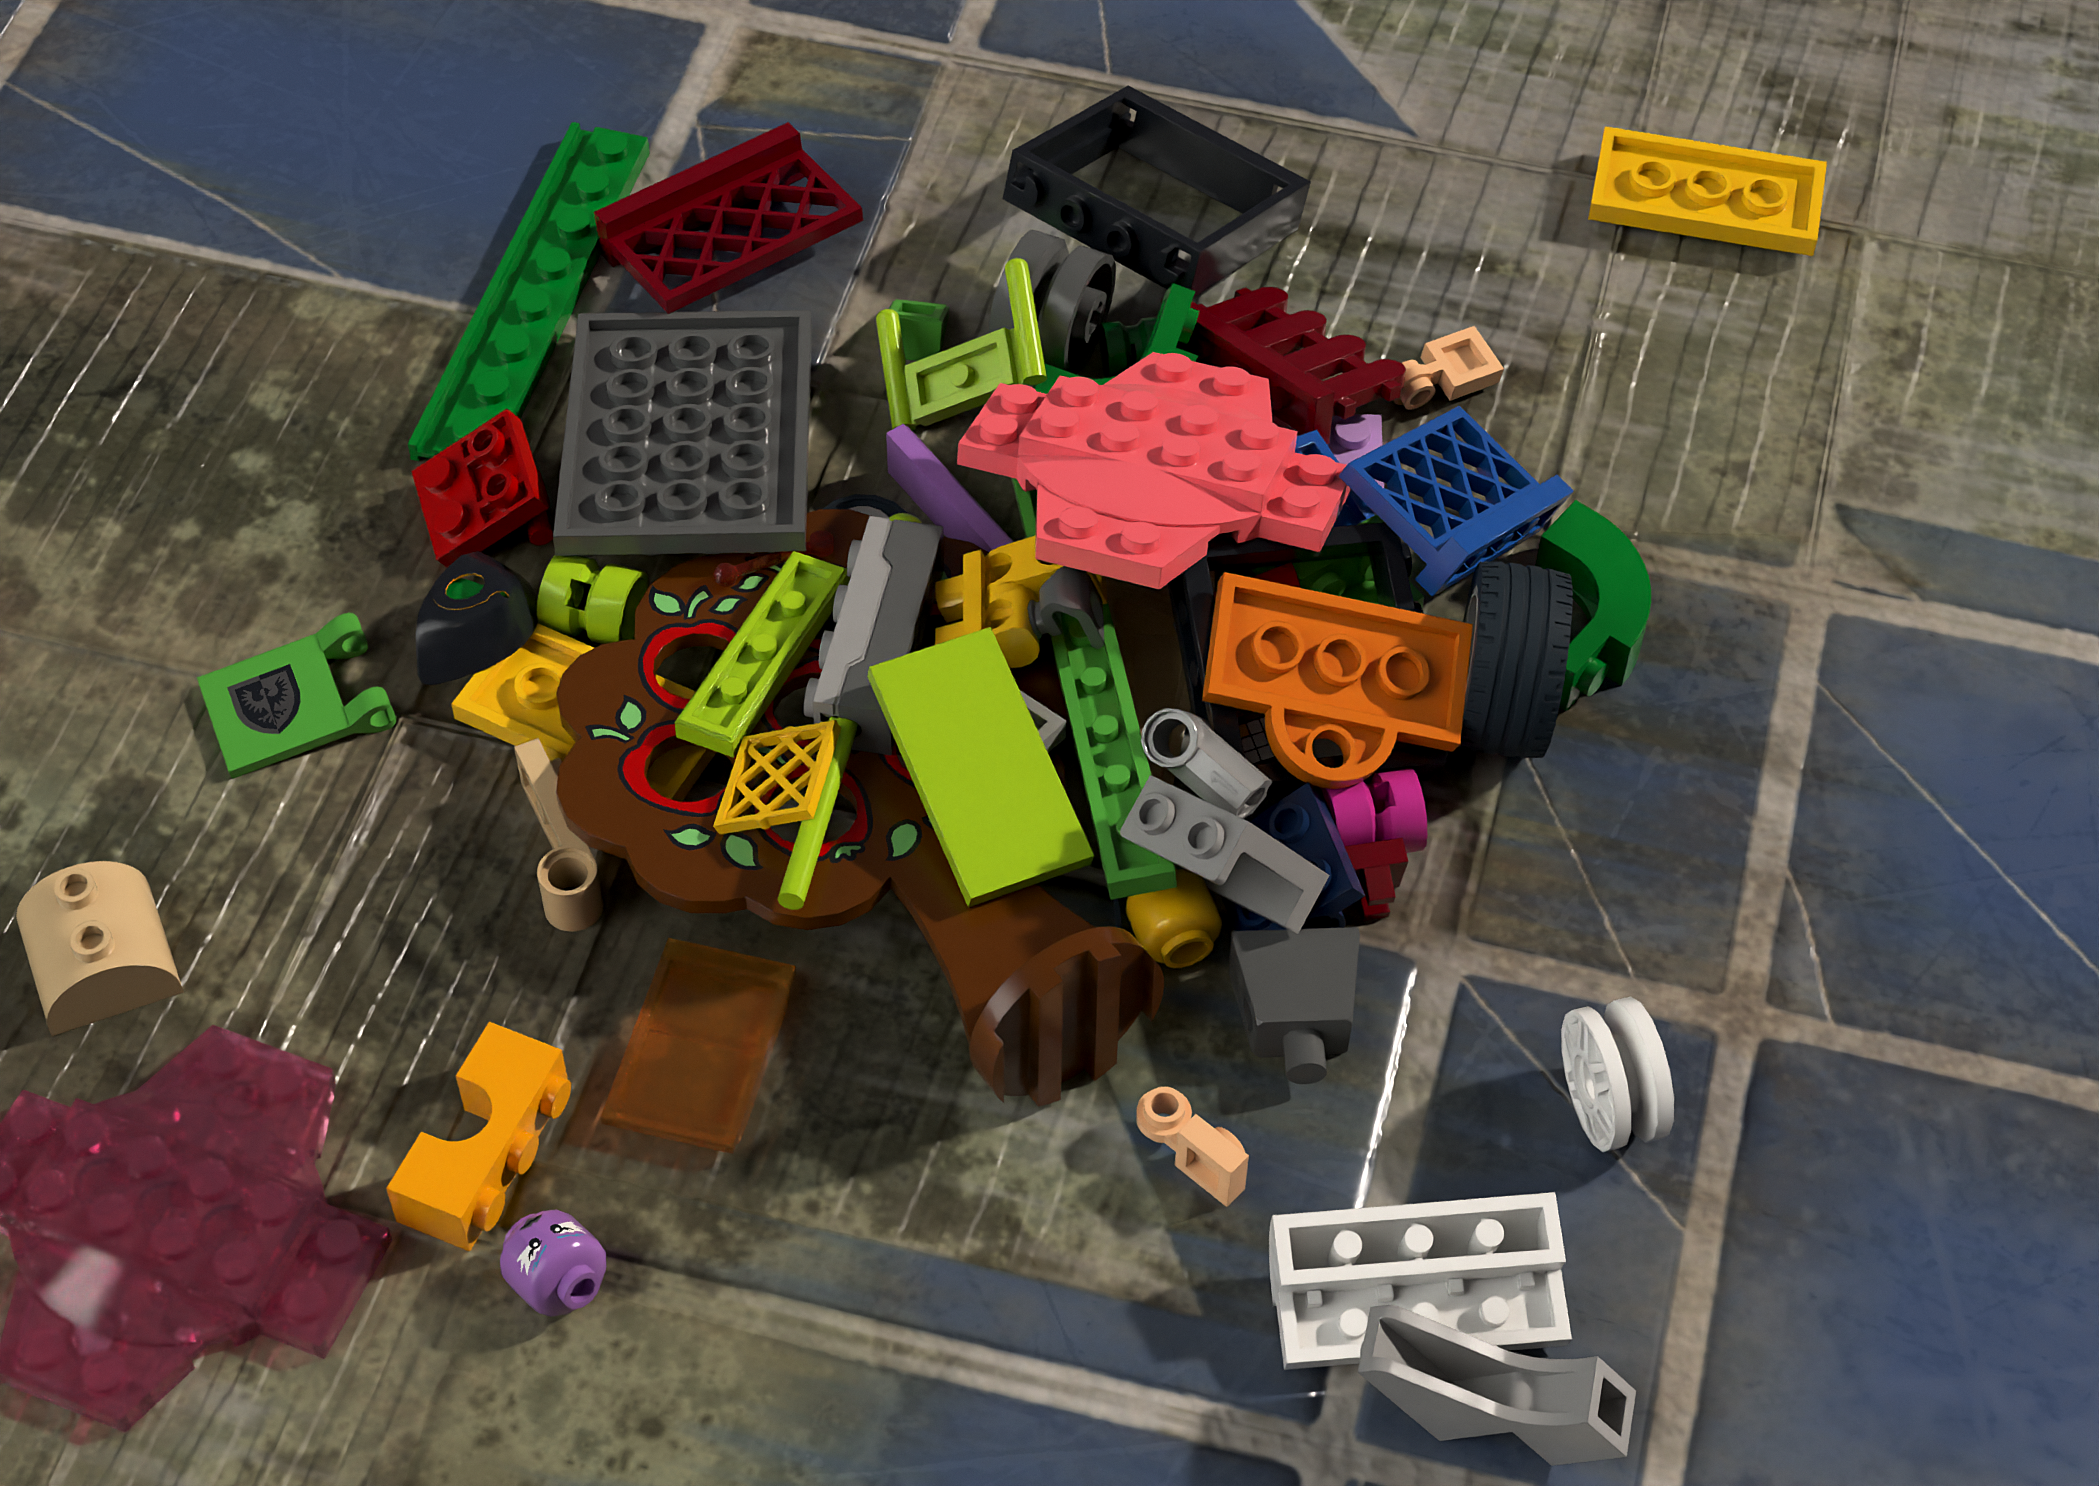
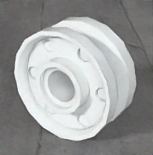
[1561,997,1674,1152]

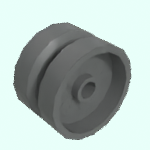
[989,230,1116,375]

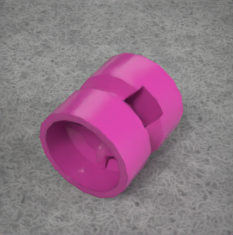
[1318,768,1428,853]

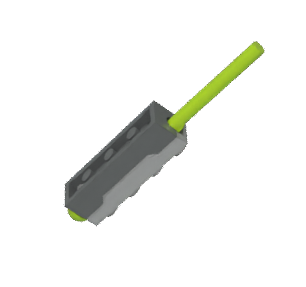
[777,513,944,910]

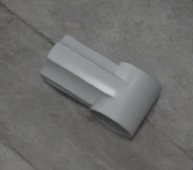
[1141,708,1272,819]

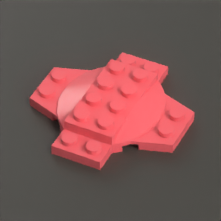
[957,352,1351,589]

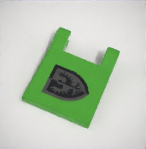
[197,613,396,779]

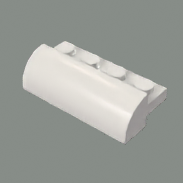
[1269,1192,1572,1370]

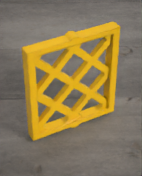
[713,720,841,835]

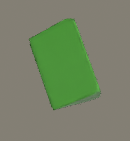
[889,299,950,361]

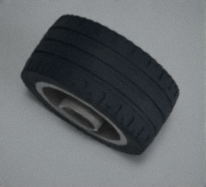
[1458,562,1573,758]

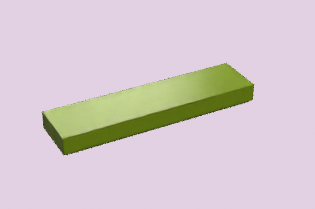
[675,551,850,758]

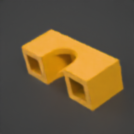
[386,1022,571,1252]

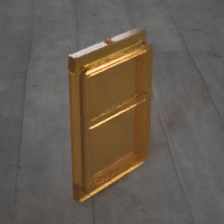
[600,937,796,1154]

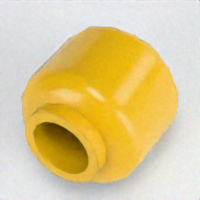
[1126,869,1222,968]

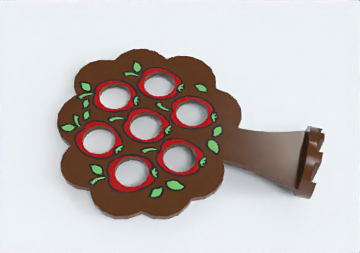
[556,509,1164,1107]

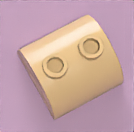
[16,861,184,1036]

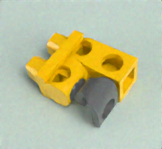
[935,536,1107,668]

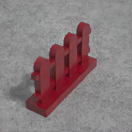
[1161,287,1406,445]

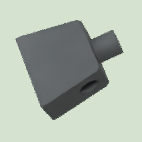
[1228,927,1360,1084]

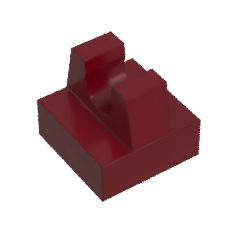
[1345,838,1409,921]

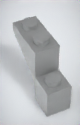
[1358,1305,1636,1466]

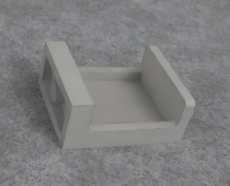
[1120,775,1330,934]

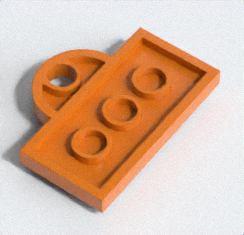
[1202,572,1473,789]

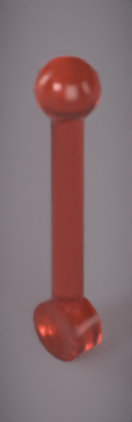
[713,530,834,587]

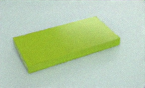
[867,627,1094,907]

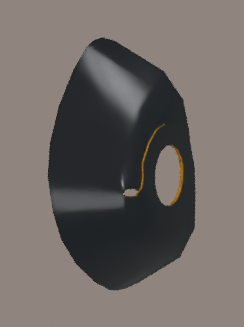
[416,551,538,685]

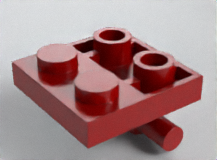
[411,409,553,568]

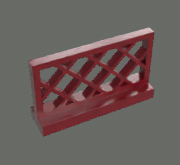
[594,122,864,314]

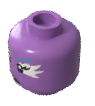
[500,1209,607,1317]

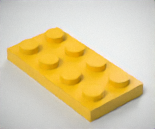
[1588,126,1827,256]
[451,623,717,802]

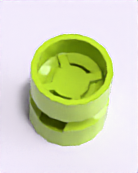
[537,555,649,644]

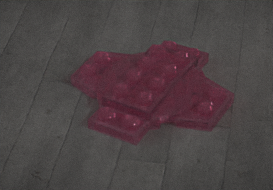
[0,1025,393,1432]

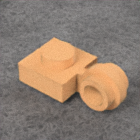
[1393,326,1504,410]
[1136,1087,1249,1207]

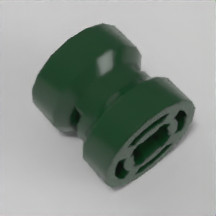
[1099,317,1156,378]

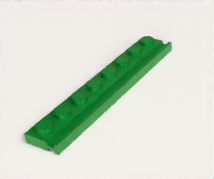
[408,122,650,461]

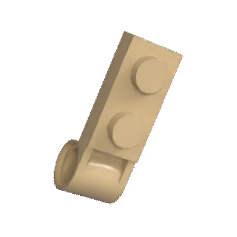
[514,738,603,932]

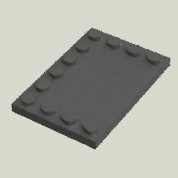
[553,310,812,557]

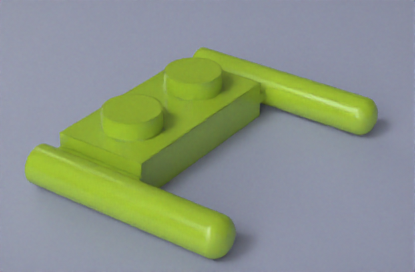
[876,258,1047,431]

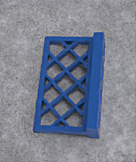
[1338,406,1574,597]

